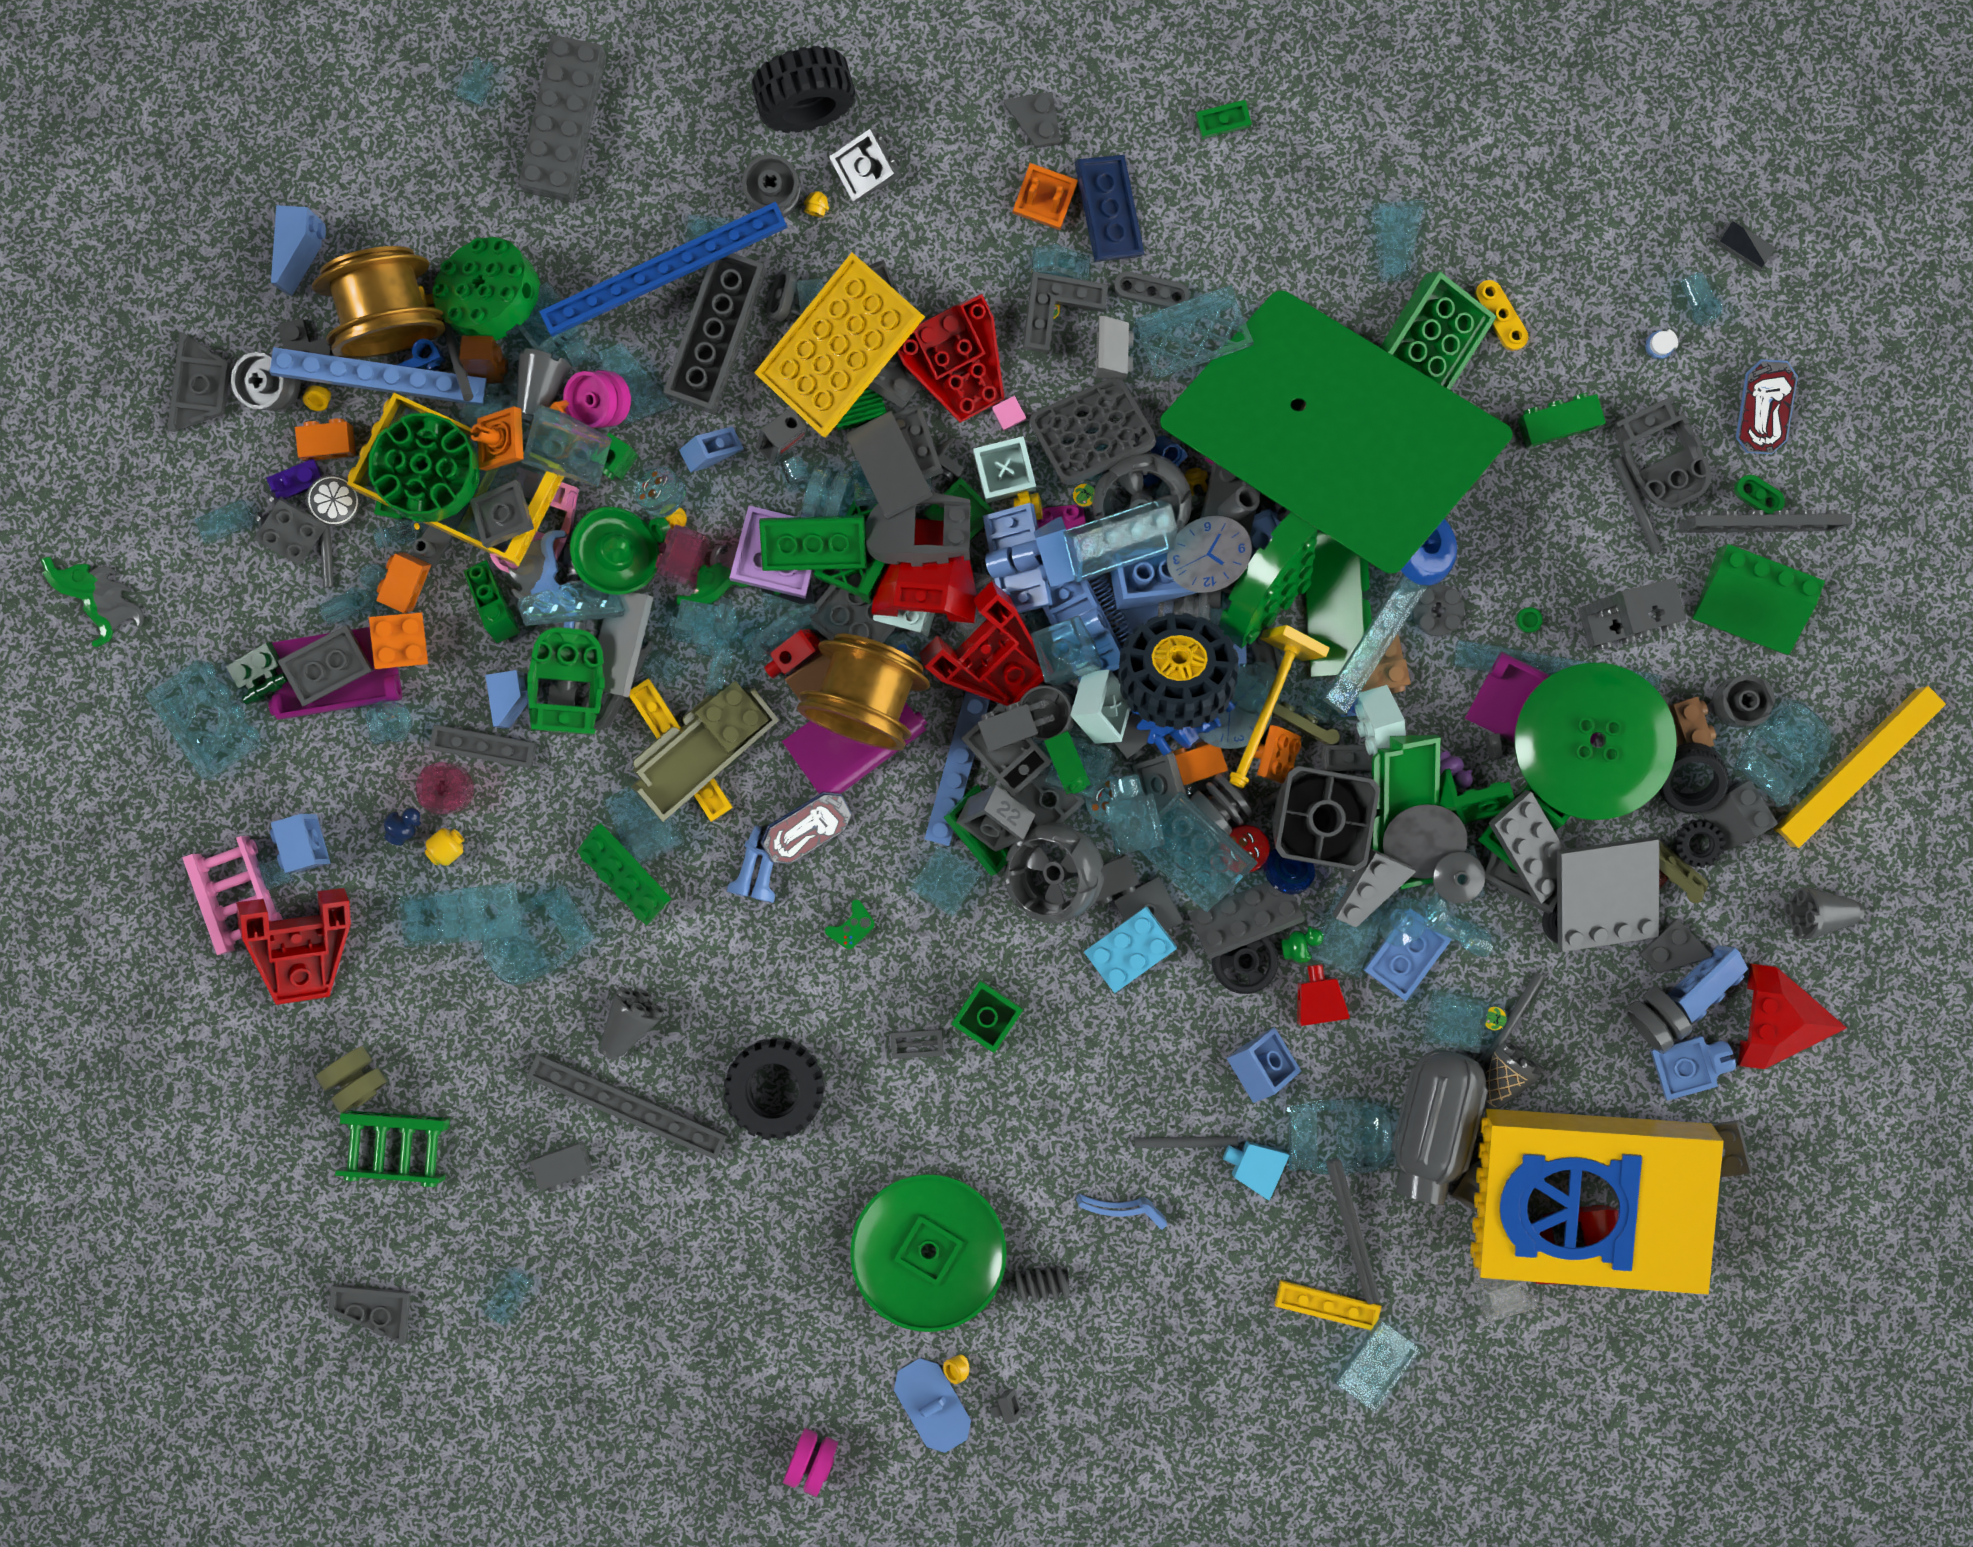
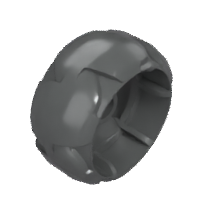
[1092,453,1192,549]
[1004,823,1104,923]

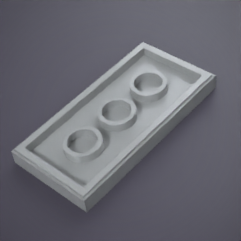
[586,592,654,698]

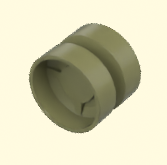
[315,1045,388,1114]

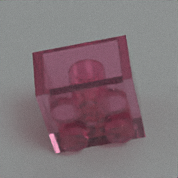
[655,524,711,589]

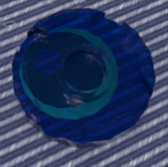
[1264,848,1315,895]

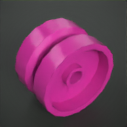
[563,370,631,429]
[782,1428,839,1497]

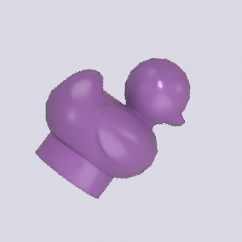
[1440,751,1473,788]

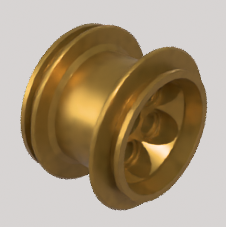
[312,246,445,359]
[797,634,930,750]

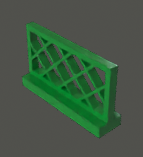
[814,488,917,605]

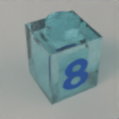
[885,632,921,662]

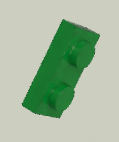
[1195,100,1252,140]

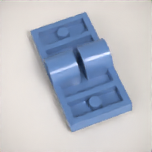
[983,503,1052,613]
[1043,570,1122,681]

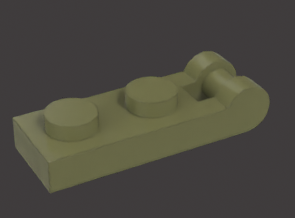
[1272,702,1340,745]
[1659,840,1709,903]

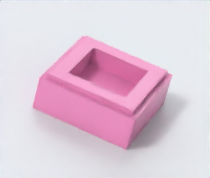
[992,396,1026,431]

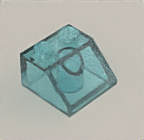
[1031,616,1103,686]

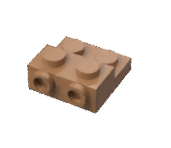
[1353,635,1411,694]
[1668,697,1716,747]

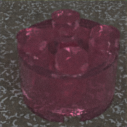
[415,762,474,814]

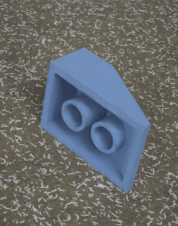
[271,205,326,296]
[1108,544,1198,610]

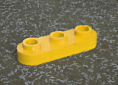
[1474,280,1528,351]

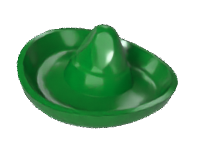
[570,507,660,595]

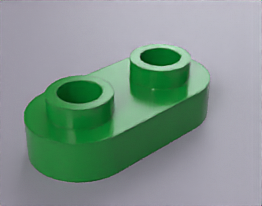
[1734,475,1785,515]

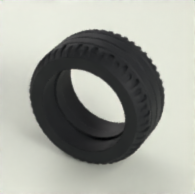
[1659,742,1729,814]

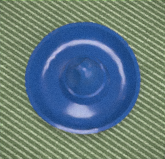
[1401,519,1457,585]

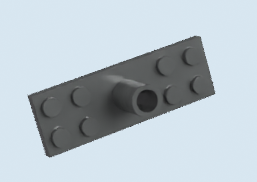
[1200,462,1260,594]

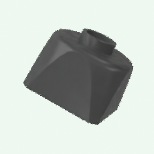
[1273,766,1380,871]

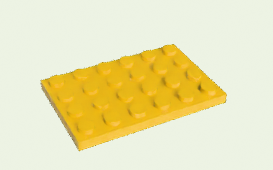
[754,252,925,438]

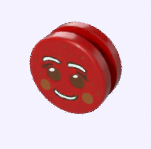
[1220,825,1270,873]

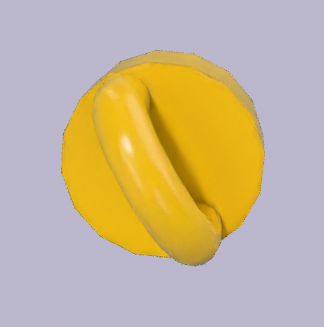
[303,385,332,411]
[943,1354,970,1384]

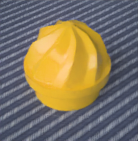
[804,191,829,218]
[661,506,687,532]

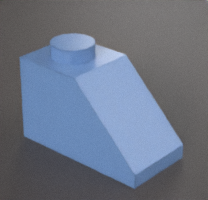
[679,426,744,473]

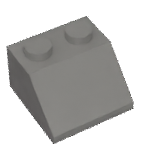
[1096,316,1134,379]

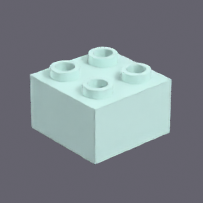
[973,436,1036,503]
[1070,670,1131,744]
[1355,685,1406,756]

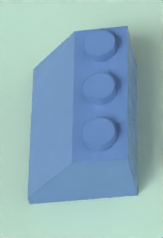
[1667,945,1748,1023]

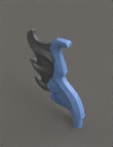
[508,530,577,629]

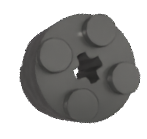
[1713,674,1775,728]

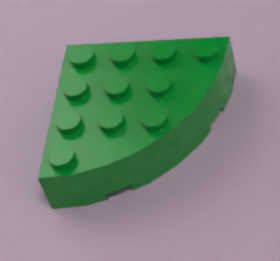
[1219,512,1318,649]

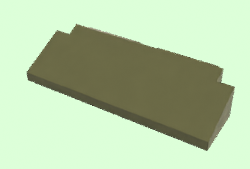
[631,684,779,822]

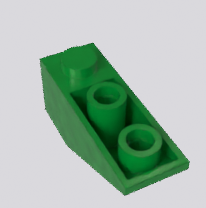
[463,560,520,644]

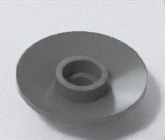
[1433,852,1485,904]

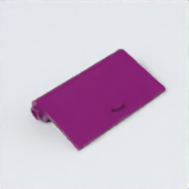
[268,627,402,720]
[1465,651,1599,745]
[782,702,927,794]

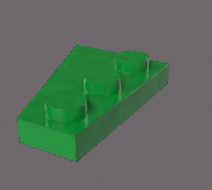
[943,784,1008,876]

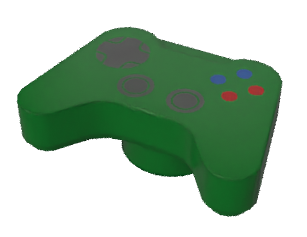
[825,899,875,949]

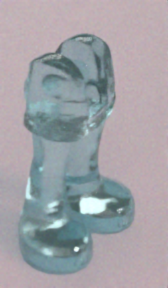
[1423,893,1493,957]

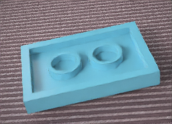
[1084,906,1177,993]

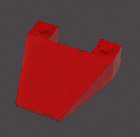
[919,581,1051,706]
[236,888,351,1005]

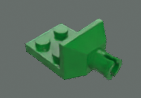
[1439,768,1515,824]

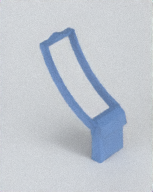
[1076,1194,1167,1230]

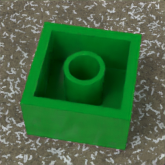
[951,979,1023,1053]

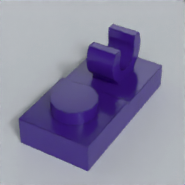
[266,459,322,500]

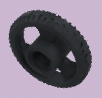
[1211,936,1279,994]

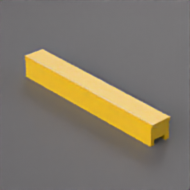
[1773,686,1946,848]

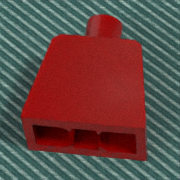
[764,629,821,679]
[1297,964,1350,1026]

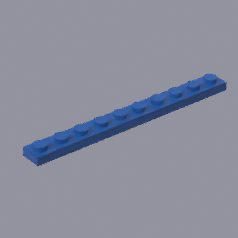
[539,202,788,337]

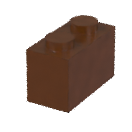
[459,336,509,384]

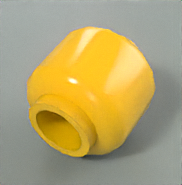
[425,828,464,866]

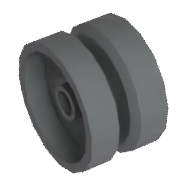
[742,154,801,218]
[231,352,301,412]
[1625,986,1692,1054]

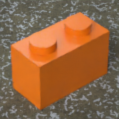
[295,418,356,462]
[376,552,431,613]
[1172,741,1228,785]

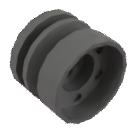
[1186,773,1254,843]

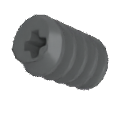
[1016,1266,1070,1304]

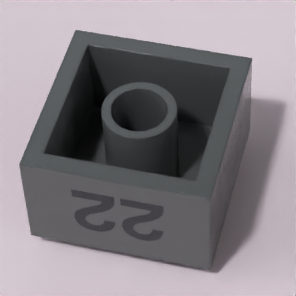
[956,785,1035,852]

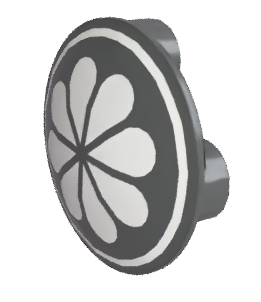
[306,475,360,526]

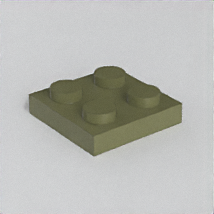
[695,680,768,754]

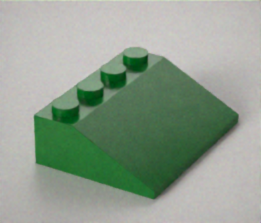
[1380,271,1497,390]
[1692,544,1825,656]

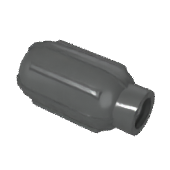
[1392,1050,1488,1205]

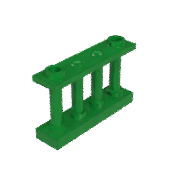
[335,1110,450,1187]

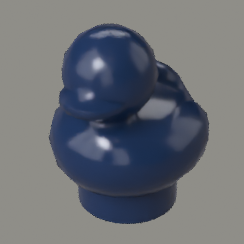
[383,808,421,846]

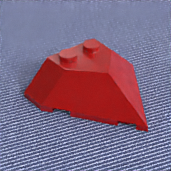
[1738,963,1847,1069]

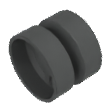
[1020,685,1077,741]

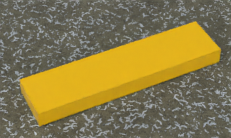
[1274,1280,1382,1331]

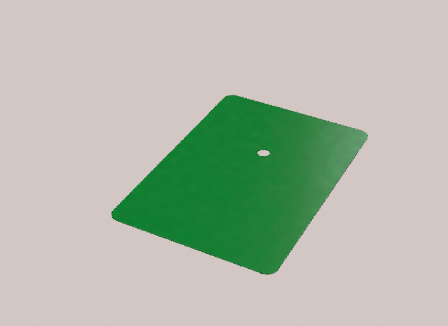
[1160,291,1513,574]

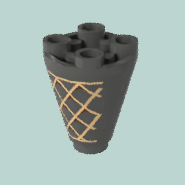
[1483,1042,1544,1112]

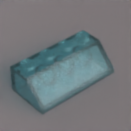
[1063,500,1177,582]

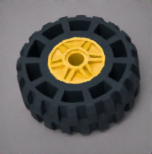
[1118,613,1239,730]

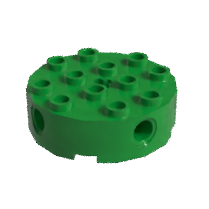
[432,237,540,341]
[368,413,480,522]

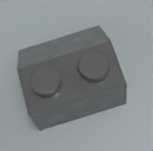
[1701,780,1778,851]

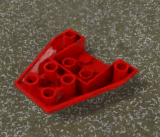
[897,294,1005,423]
[871,519,977,623]

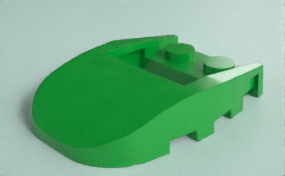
[527,627,605,736]

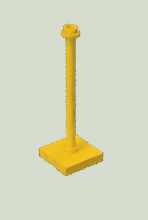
[1229,625,1330,788]

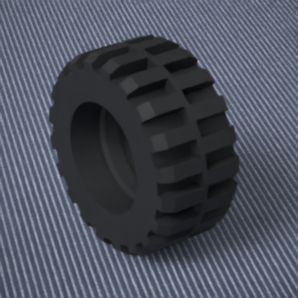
[752,46,856,133]
[723,1038,825,1140]

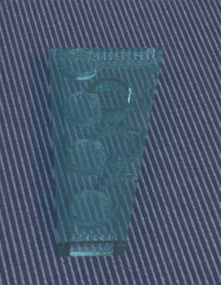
[517,579,626,626]

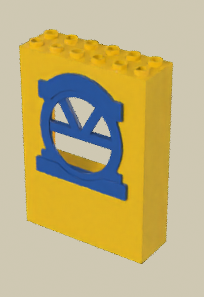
[1470,1109,1724,1295]

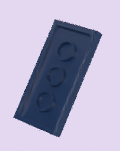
[1074,155,1145,262]

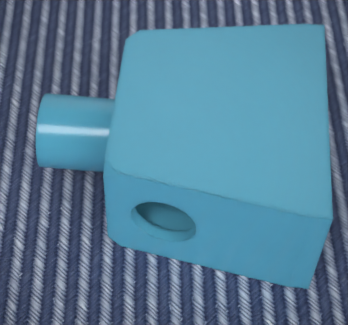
[1223,1141,1290,1201]

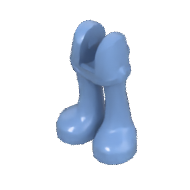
[726,825,775,903]

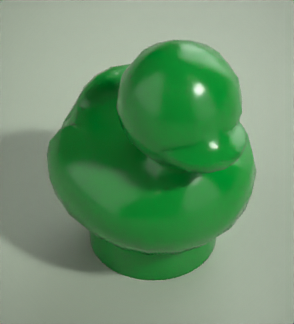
[1282,926,1324,964]

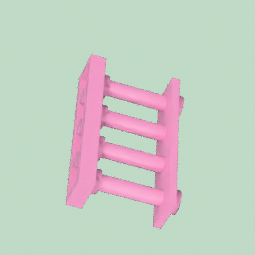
[182,836,283,955]

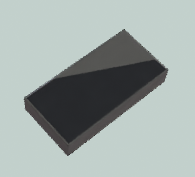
[1716,220,1775,271]

